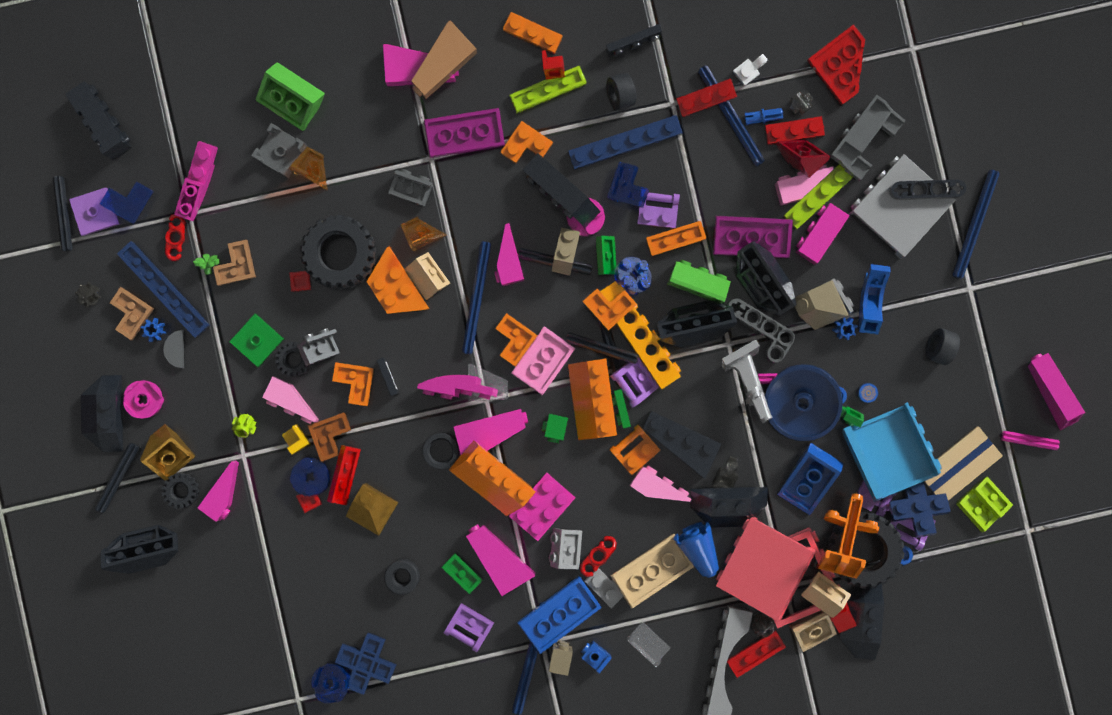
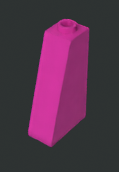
[383,44,459,86]
[1028,353,1085,430]
[454,409,529,455]
[466,524,535,596]

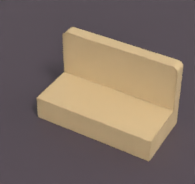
[405,252,450,300]
[801,572,851,618]

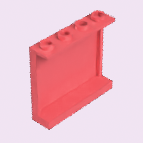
[716,517,816,621]

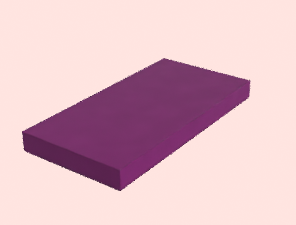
[424,108,505,158]
[713,216,793,258]

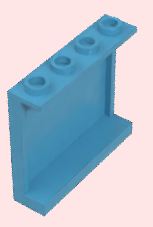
[842,402,942,502]

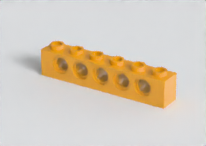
[600,281,681,390]

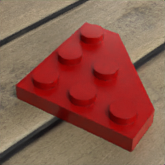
[807,24,865,105]

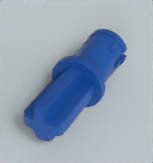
[744,108,783,125]

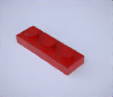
[676,79,737,117]
[764,116,825,145]
[327,445,361,505]
[727,630,786,678]

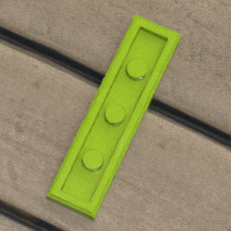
[509,66,587,113]

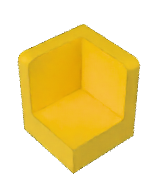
[282,424,311,455]

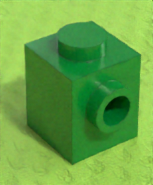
[542,414,568,443]

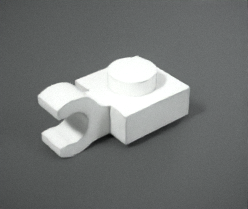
[733,54,767,86]

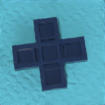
[888,482,951,538]
[335,633,397,695]

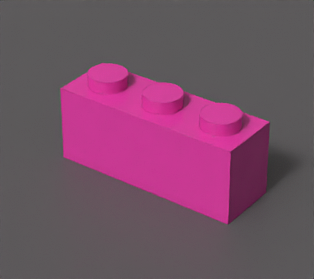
[796,203,850,265]

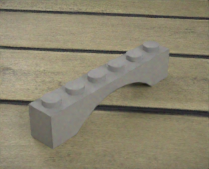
[702,605,752,715]

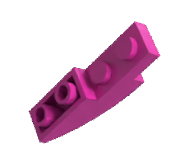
[174,141,218,221]
[417,375,498,400]

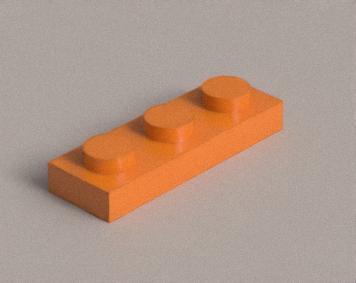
[503,12,563,54]
[646,221,707,257]

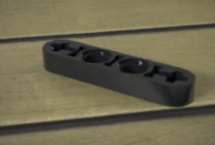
[889,179,966,200]

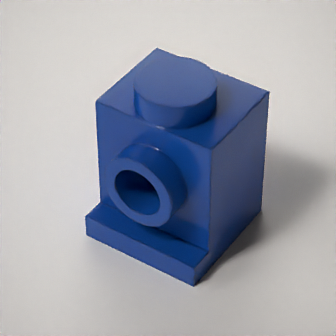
[581,641,612,673]

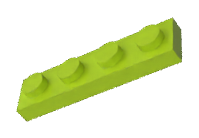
[783,164,853,230]

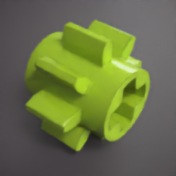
[232,414,256,438]

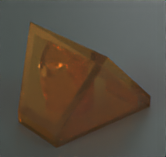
[289,147,327,190]
[401,216,447,252]

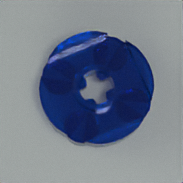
[614,256,652,295]
[290,458,330,497]
[311,664,350,703]

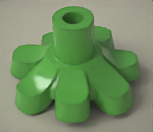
[193,254,219,274]

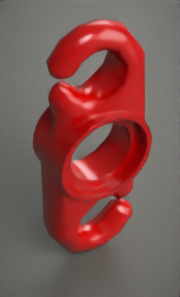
[165,214,186,261]
[580,536,617,577]

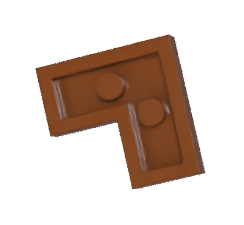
[308,412,351,462]

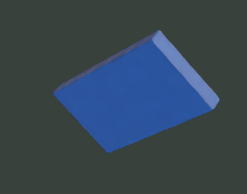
[517,576,602,654]

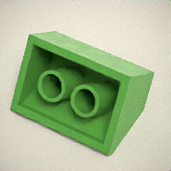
[256,62,325,131]
[667,260,731,303]

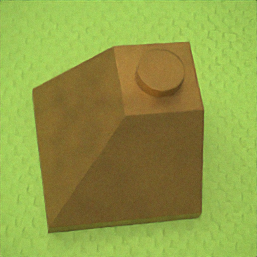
[140,424,195,480]
[346,483,398,536]

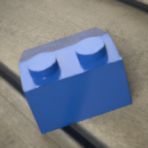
[777,443,844,515]

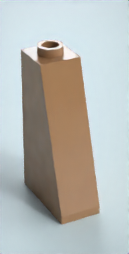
[412,20,477,99]

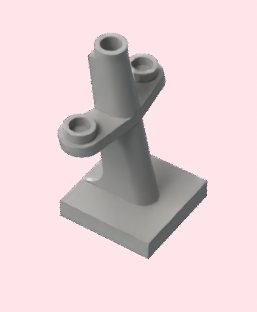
[721,340,773,423]

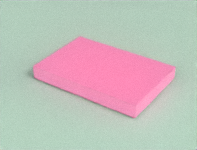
[512,327,575,395]

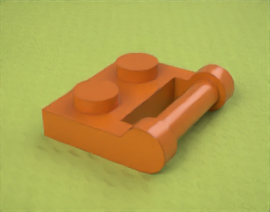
[609,424,660,475]

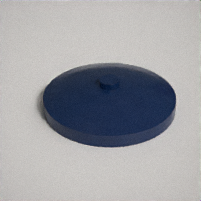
[765,364,843,441]

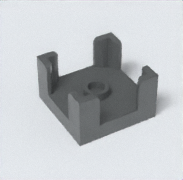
[252,123,308,179]

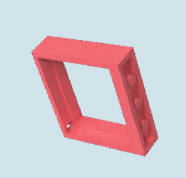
[773,527,841,628]

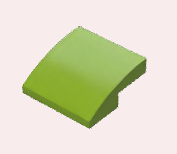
[956,477,1013,532]

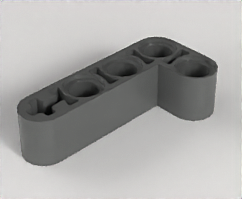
[727,299,795,363]

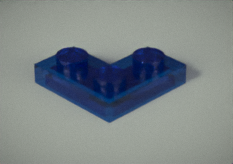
[607,162,649,208]
[99,181,154,224]

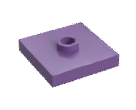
[69,188,119,236]

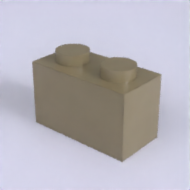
[552,228,580,275]
[549,641,573,676]

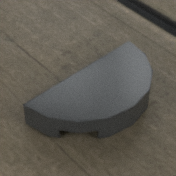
[163,330,184,368]

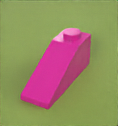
[495,223,524,286]
[198,460,239,522]

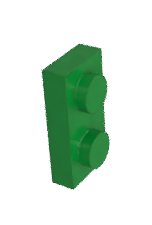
[596,236,617,275]
[611,389,631,428]
[442,553,483,594]

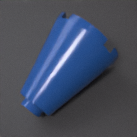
[674,522,719,578]

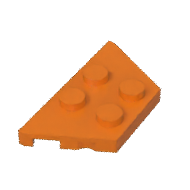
[367,246,429,314]

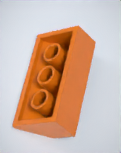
[568,359,617,440]
[449,440,536,516]

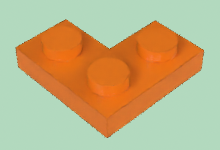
[500,121,553,164]
[583,289,637,330]
[495,313,538,367]
[332,362,374,406]

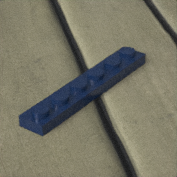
[568,115,683,170]
[117,241,210,338]

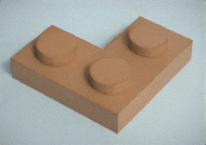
[213,240,256,286]
[110,287,154,340]

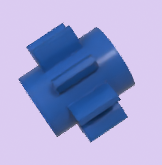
[832,317,858,340]
[141,318,166,342]

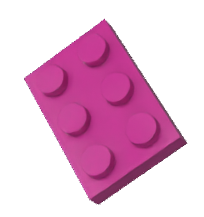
[509,472,576,541]

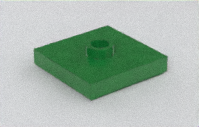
[230,313,284,367]

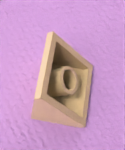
[788,610,837,652]

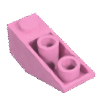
[775,165,833,206]
[262,377,319,424]
[630,466,691,502]

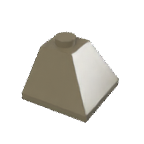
[795,280,849,330]

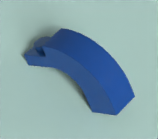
[859,264,891,334]

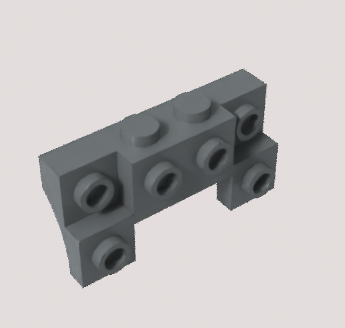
[830,95,905,182]

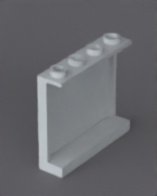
[849,154,955,259]

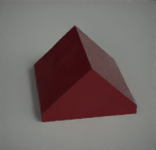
[776,140,830,178]

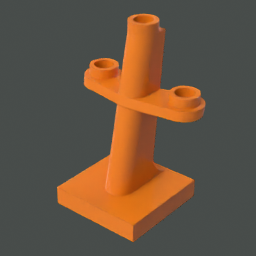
[818,494,879,579]

